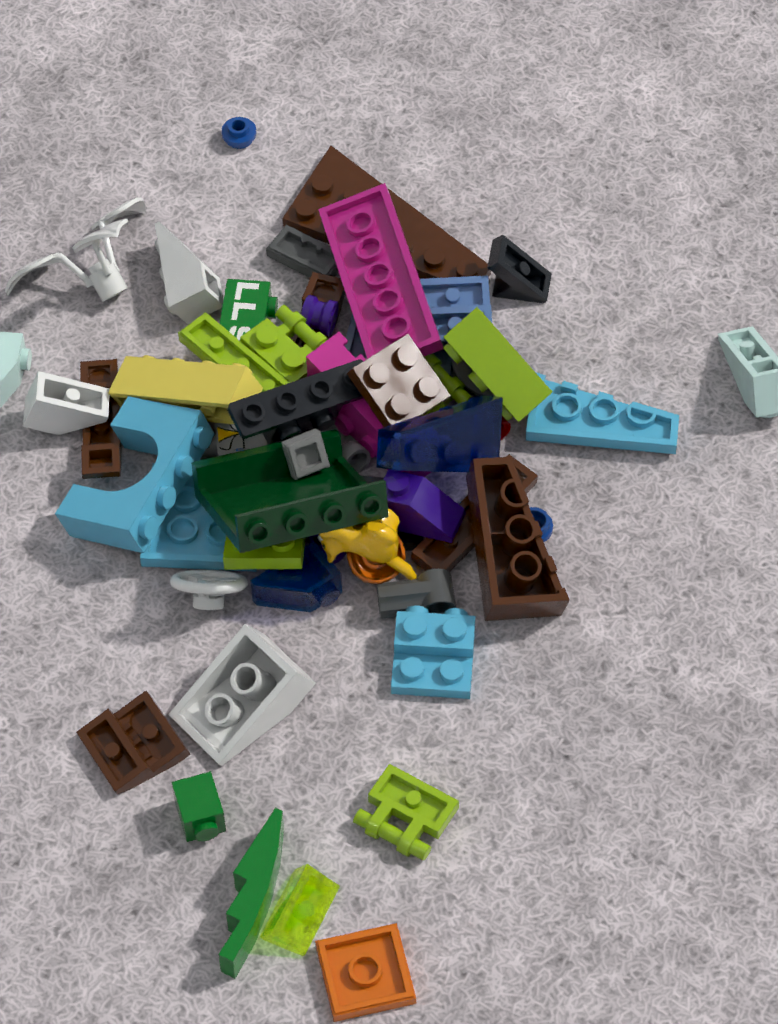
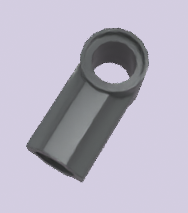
[376,569,456,619]

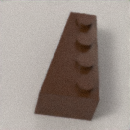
[466,457,570,621]

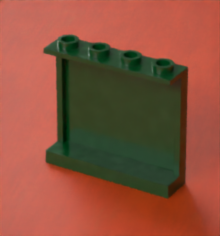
[191,429,388,553]

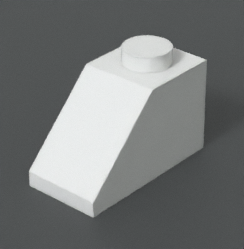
[23,371,110,435]

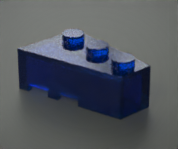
[376,395,503,473]

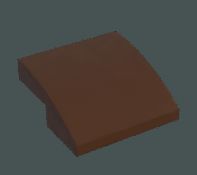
[76,691,191,794]

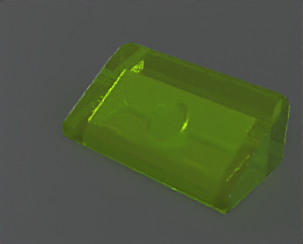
[260,864,340,956]

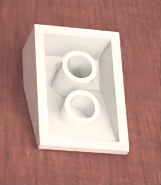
[168,624,316,766]

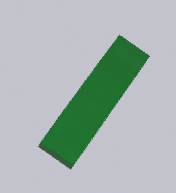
[218,807,284,979]

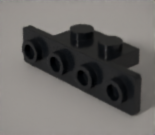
[227,359,363,445]

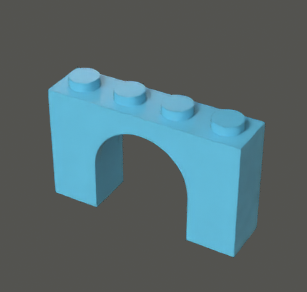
[55,396,215,553]

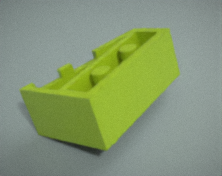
[443,307,552,422]

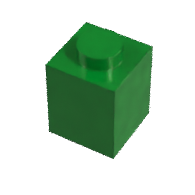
[171,771,226,842]

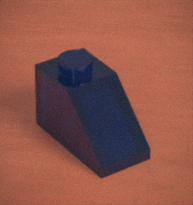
[250,541,342,613]

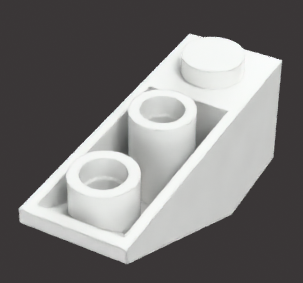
[155,222,223,324]

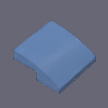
[420,276,492,344]

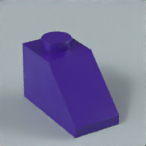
[383,469,466,543]

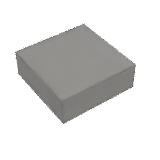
[281,429,330,480]

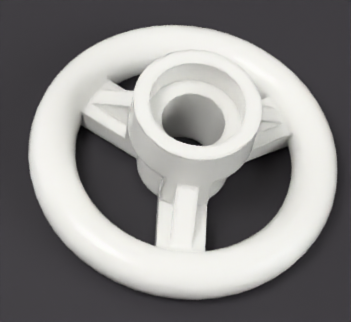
[170,570,248,610]

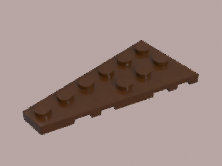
[282,146,491,279]

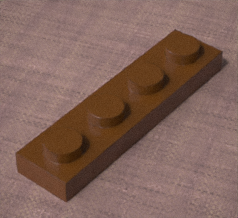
[410,454,538,572]

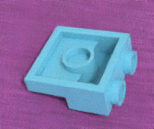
[391,605,476,699]

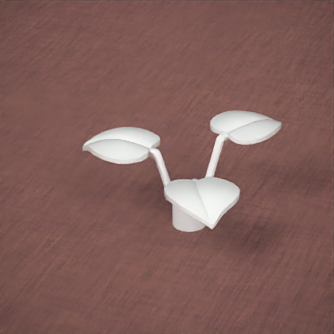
[5,197,146,302]

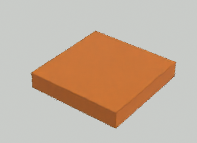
[315,923,416,1022]

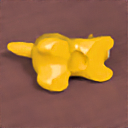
[317,508,417,580]

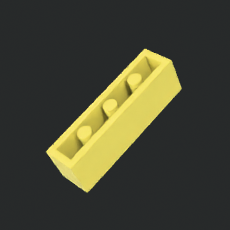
[108,355,263,424]

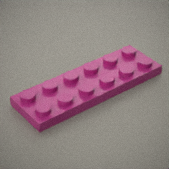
[318,183,443,359]

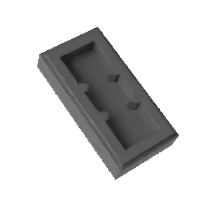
[266,225,339,278]

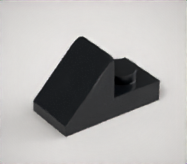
[487,235,552,303]

